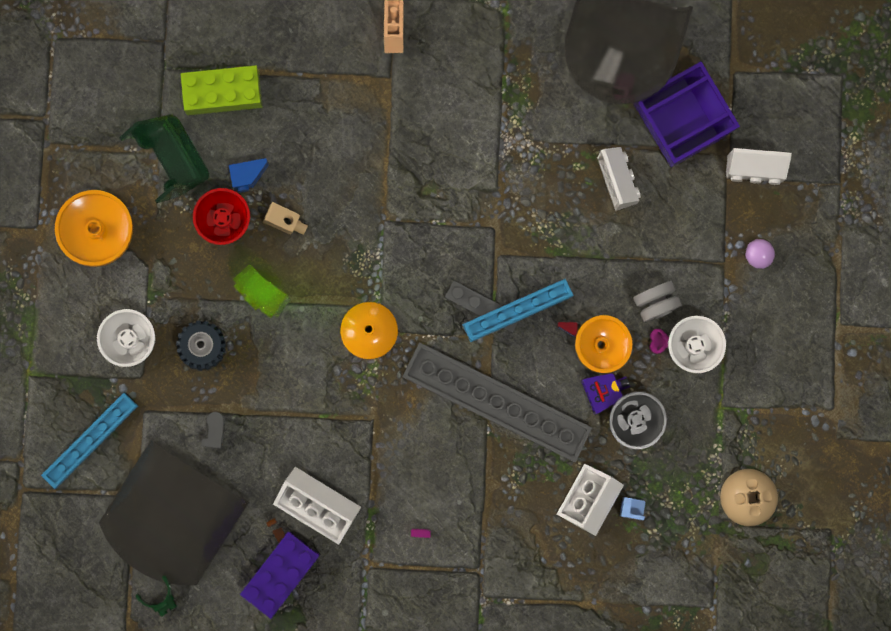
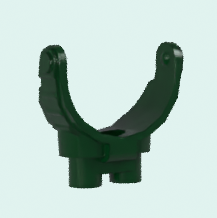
[136,575,177,617]

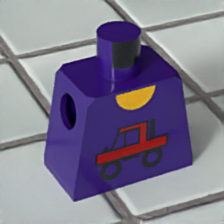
[581,373,630,415]

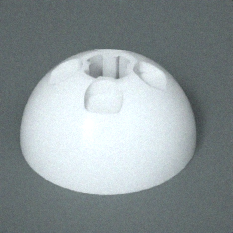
[97,309,155,367]
[668,316,726,373]

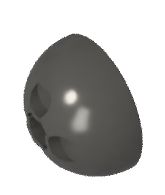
[609,392,667,449]

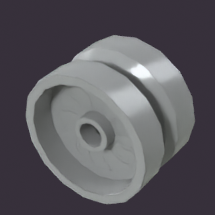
[633,281,683,322]

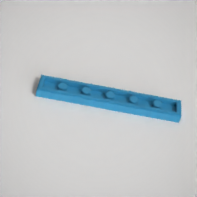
[462,279,574,342]
[41,393,138,489]

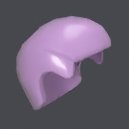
[745,239,775,268]

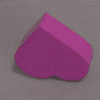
[649,329,669,354]

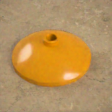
[340,302,398,359]
[575,315,632,373]

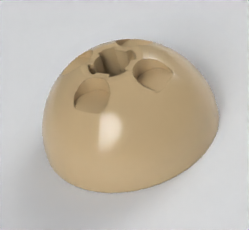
[720,469,778,526]

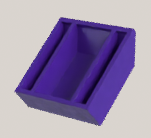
[633,62,740,168]

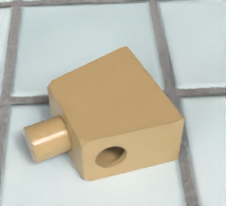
[262,202,308,235]

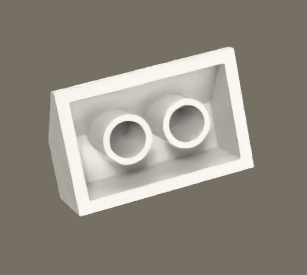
[597,147,641,211]
[726,148,792,185]
[557,464,624,536]

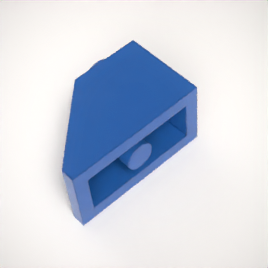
[229,158,269,192]

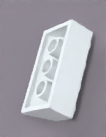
[273,467,361,545]

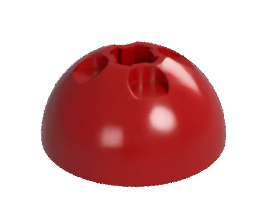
[193,188,250,245]

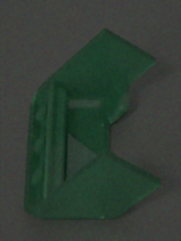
[119,115,210,203]

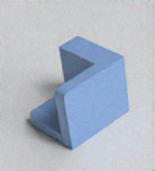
[619,497,645,520]

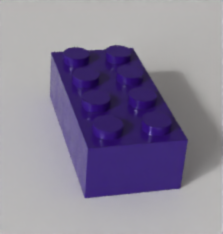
[240,531,320,619]

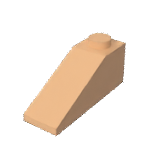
[384,0,403,53]

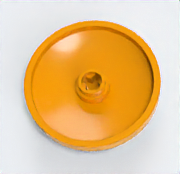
[55,190,133,267]

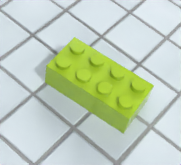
[181,65,262,115]

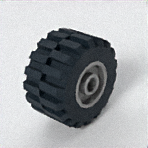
[176,321,226,371]

